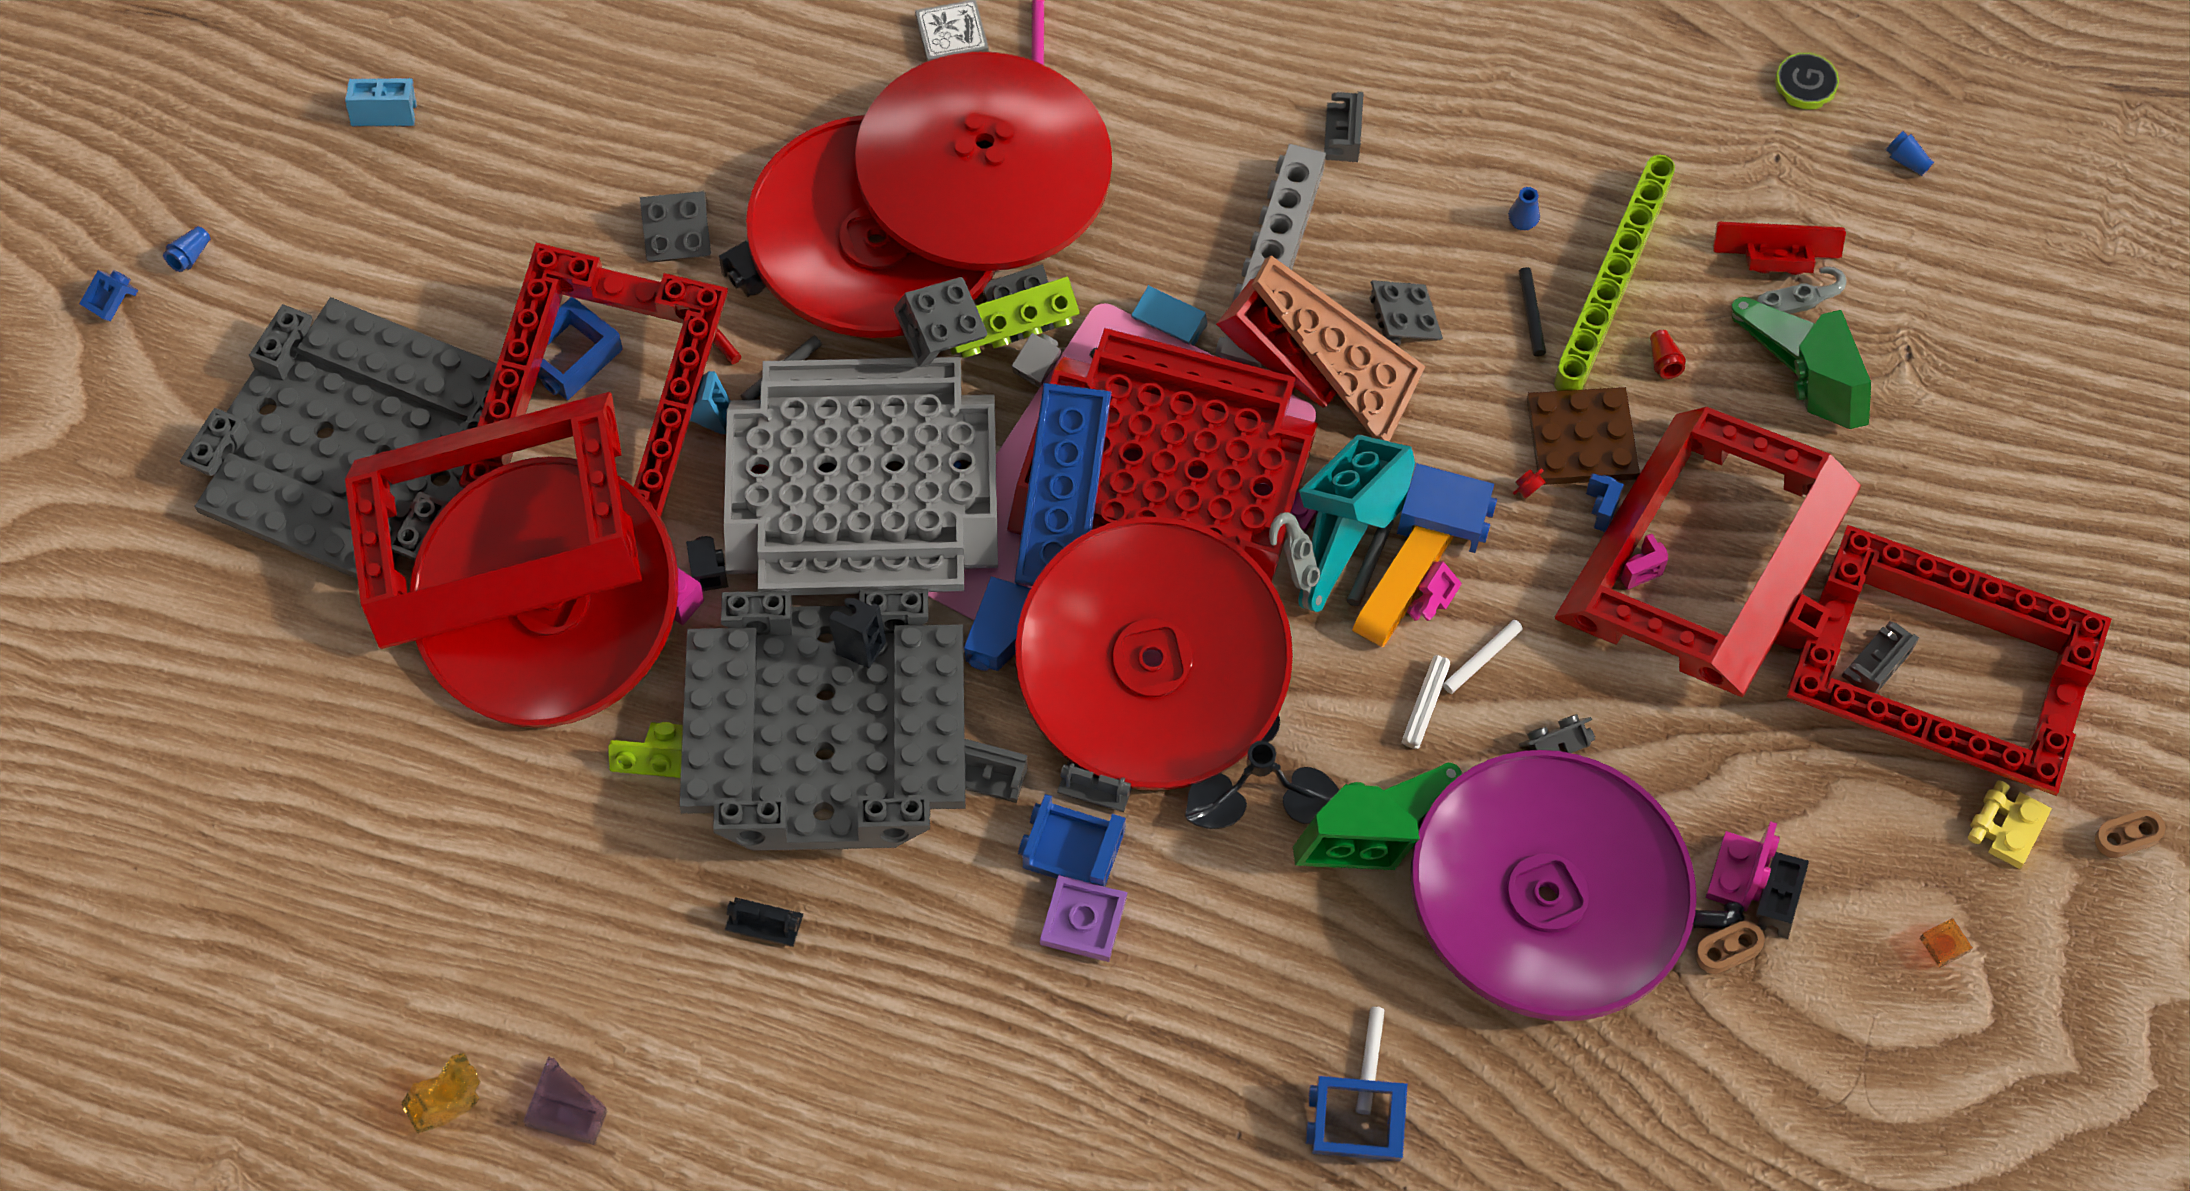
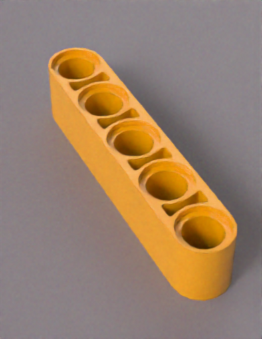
[1352,526,1454,647]

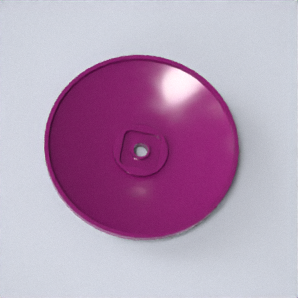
[1410,750,1697,1021]

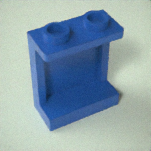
[1397,463,1497,553]
[1018,794,1126,887]

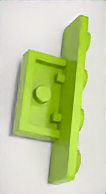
[608,722,683,778]

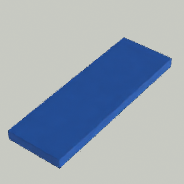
[1015,383,1111,586]

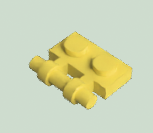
[1968,780,2052,869]

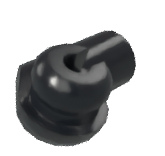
[1693,902,1745,929]

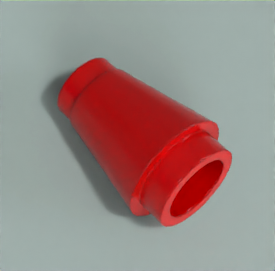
[1650,330,1686,379]

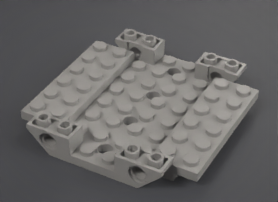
[724,357,998,595]

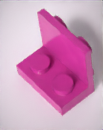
[1705,821,1780,911]

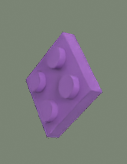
[1040,875,1127,962]

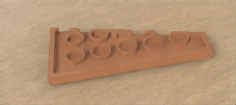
[1252,256,1426,442]

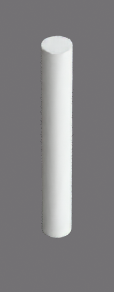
[1443,620,1523,694]
[1356,1007,1385,1115]

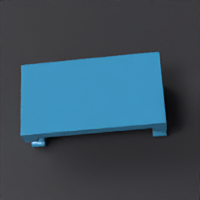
[345,78,417,126]
[1131,285,1208,346]

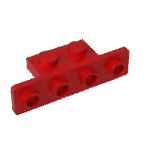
[1713,222,1846,275]

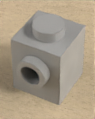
[1012,333,1061,388]

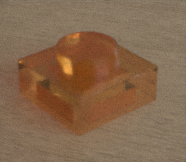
[1920,918,1973,968]

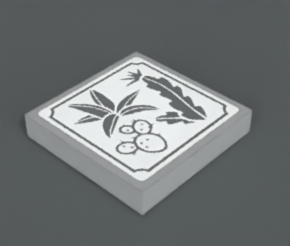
[915,0,989,61]

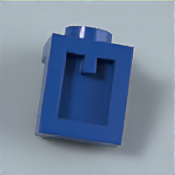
[79,270,138,321]
[1586,474,1624,532]

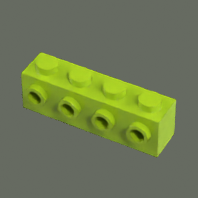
[950,276,1080,358]

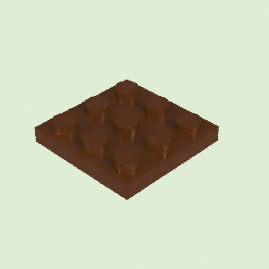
[1527,387,1640,485]

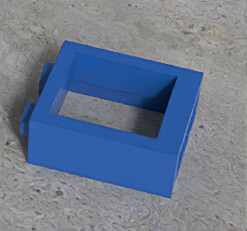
[537,297,623,401]
[1306,1076,1408,1161]

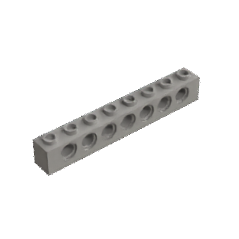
[1215,144,1326,368]

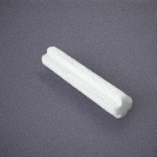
[1402,655,1450,749]

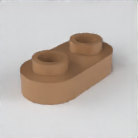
[2095,810,2166,858]
[1695,921,1765,974]

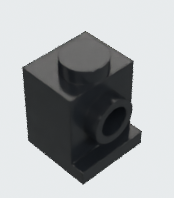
[719,241,766,297]
[686,536,729,592]

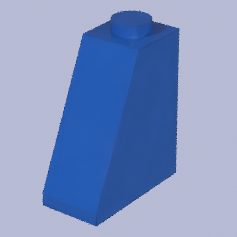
[964,576,1031,671]

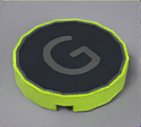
[1775,53,1839,109]

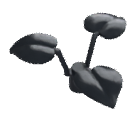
[1185,714,1340,829]

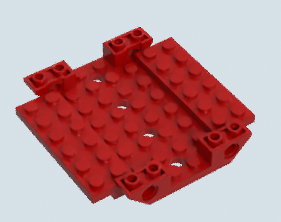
[1007,328,1318,583]

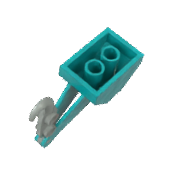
[1269,434,1415,612]

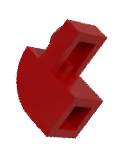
[1774,594,1831,649]

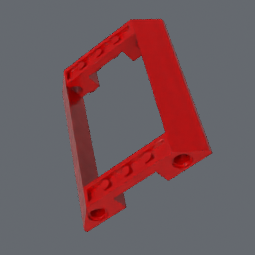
[459,242,728,519]
[345,391,642,649]
[1555,407,1861,698]
[1786,525,2112,796]

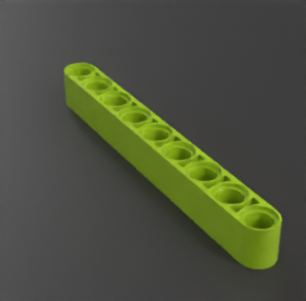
[1554,155,1675,391]

